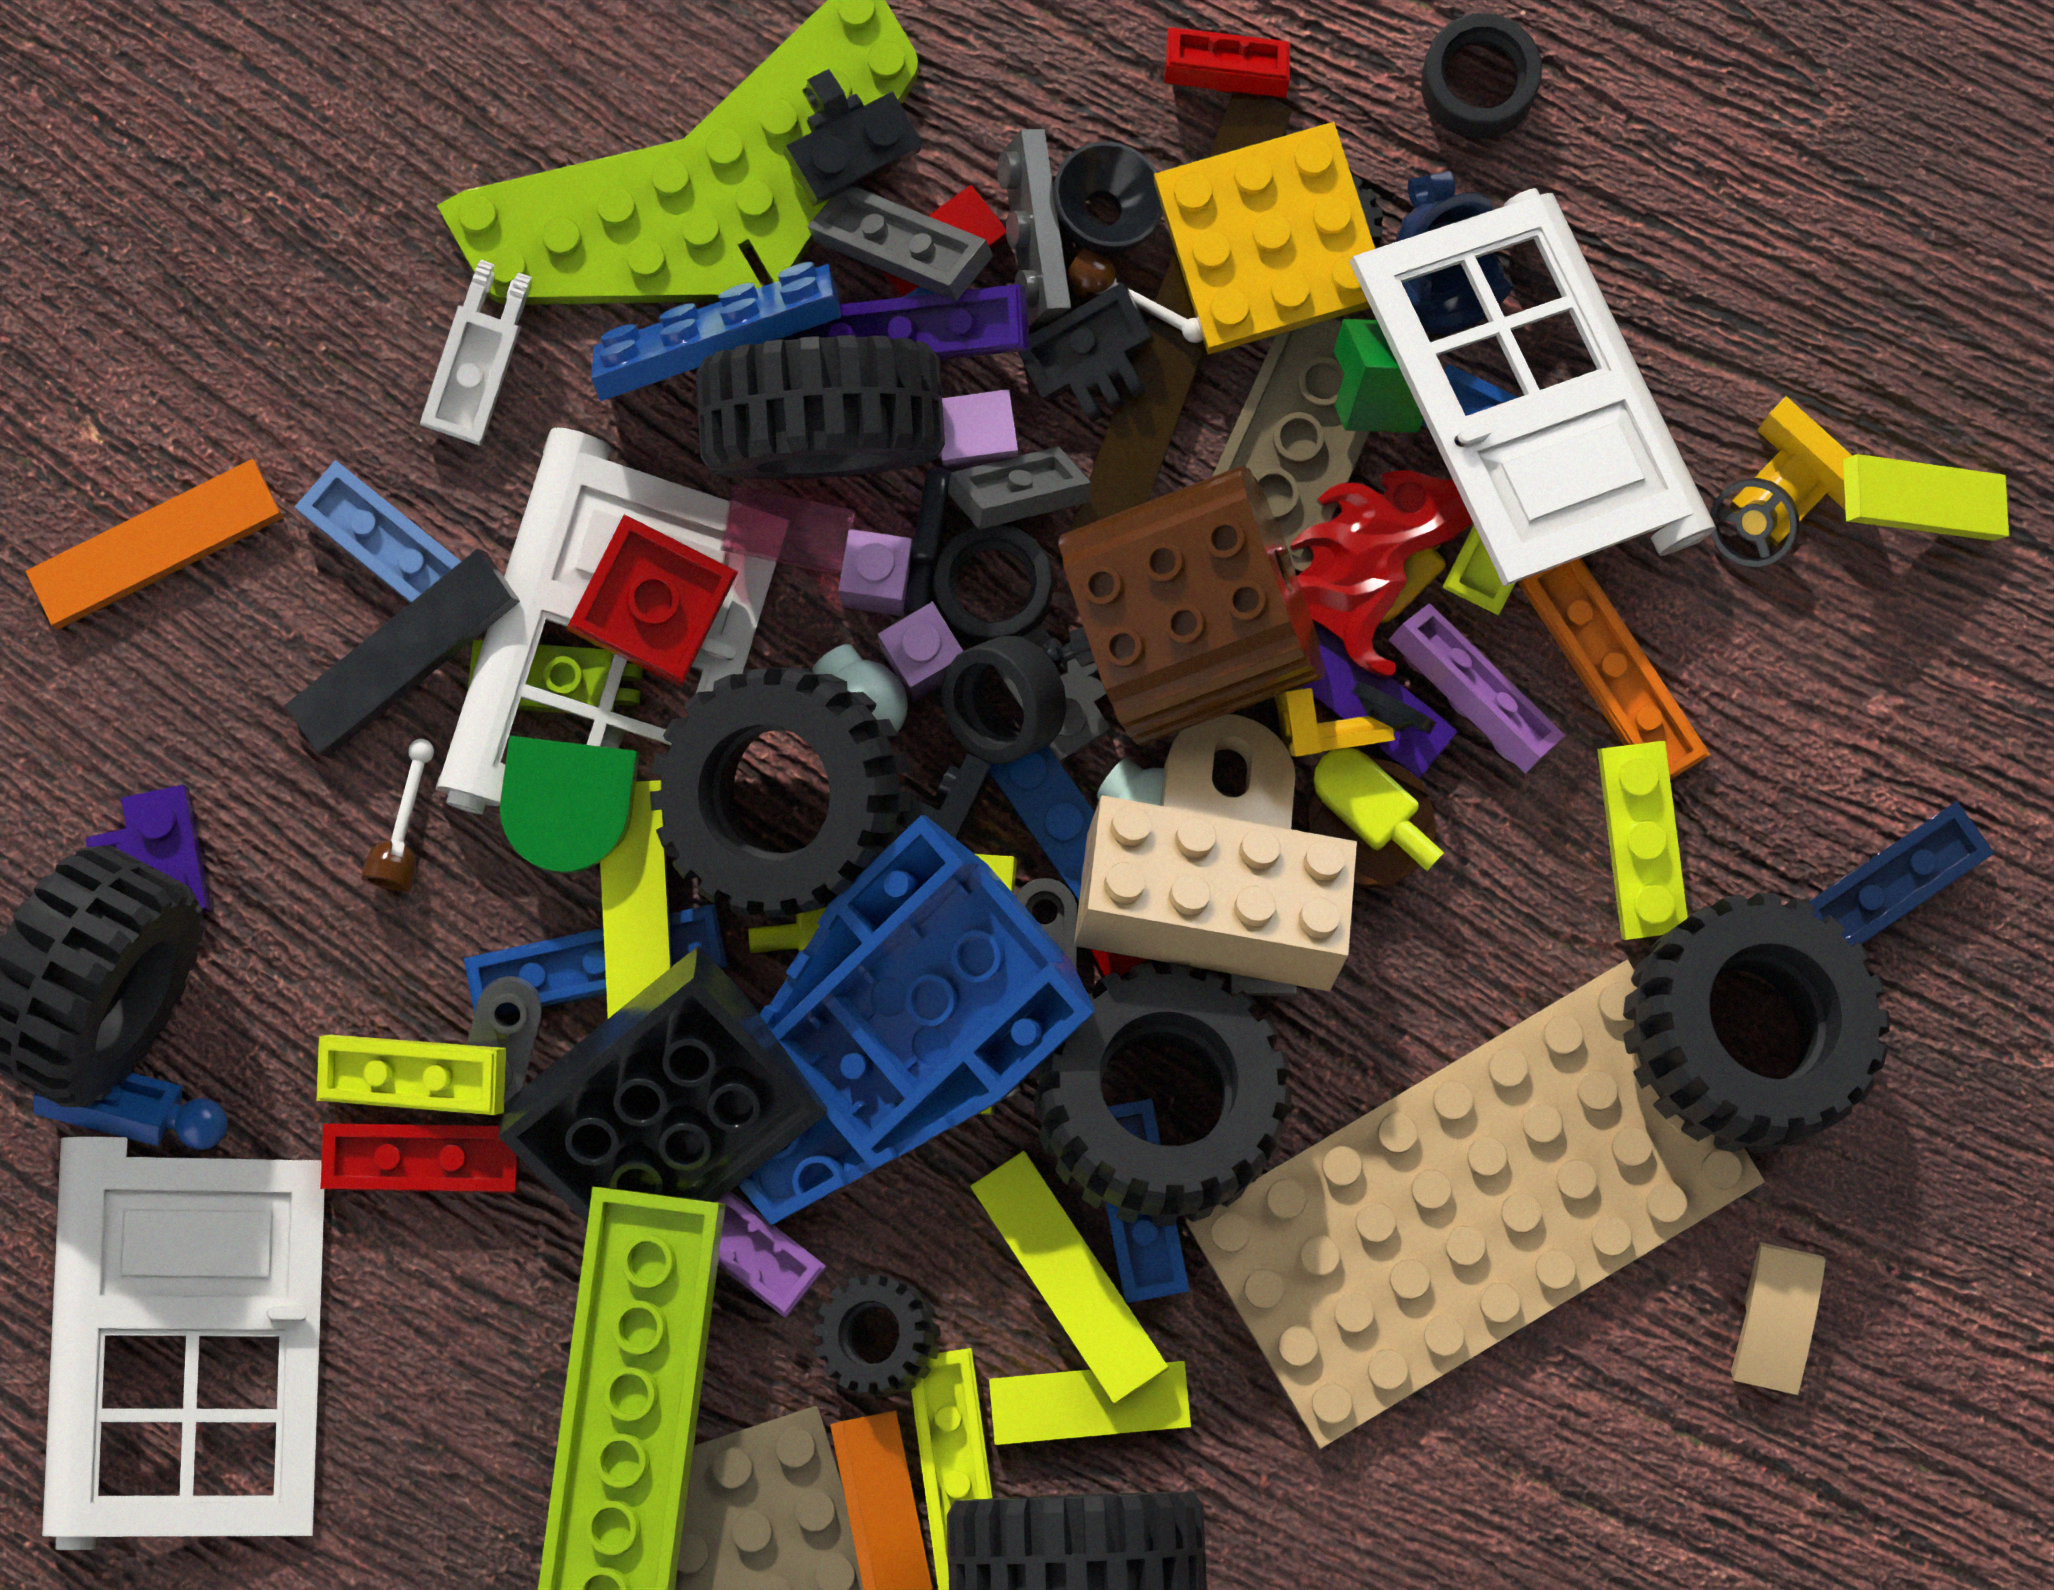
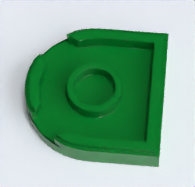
[500,735,640,873]

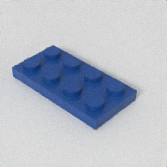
[591,262,841,401]

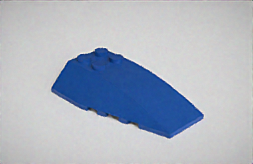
[738,815,1096,1225]

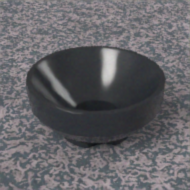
[1053,141,1163,254]

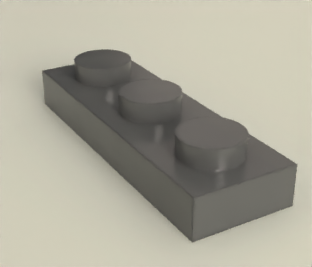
[997,129,1071,329]
[807,186,993,302]

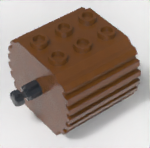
[1042,465,1325,746]

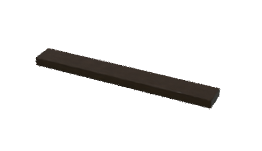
[1070,92,1292,531]

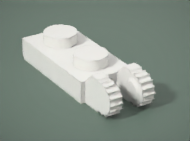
[420,260,532,446]

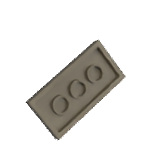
[1212,319,1371,576]

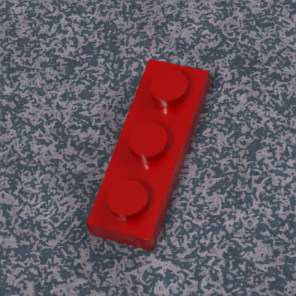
[320,1123,520,1193]

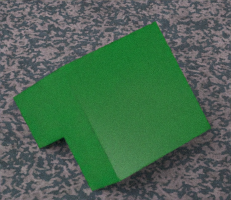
[1333,319,1423,433]

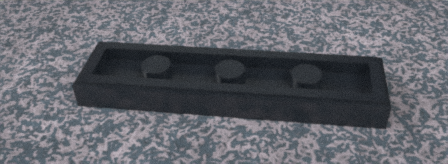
[285,548,520,757]

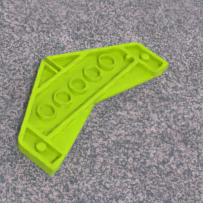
[437,0,918,305]

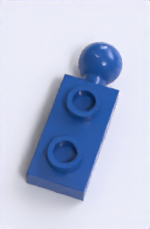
[33,1073,228,1150]

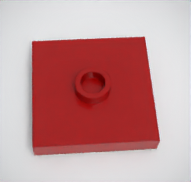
[566,514,738,687]

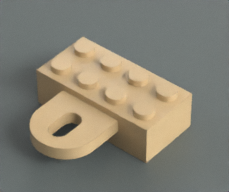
[1074,714,1357,991]

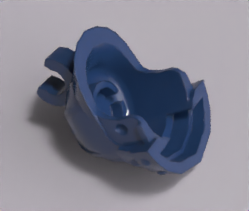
[1395,171,1514,334]

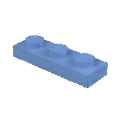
[294,460,461,603]

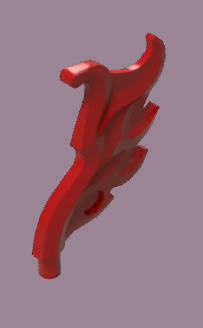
[1289,470,1473,678]

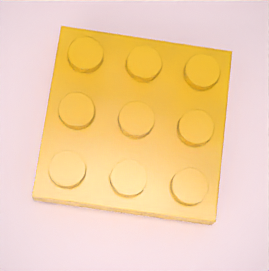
[1154,122,1375,355]

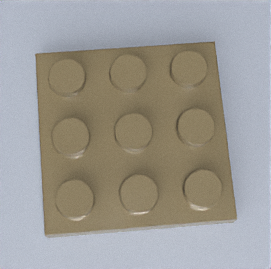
[675,1405,863,1590]

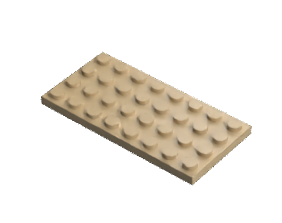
[1185,959,1765,1449]

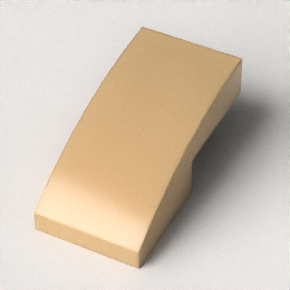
[1731,1242,1826,1395]

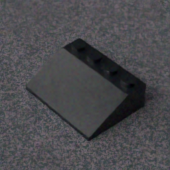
[498,946,827,1224]

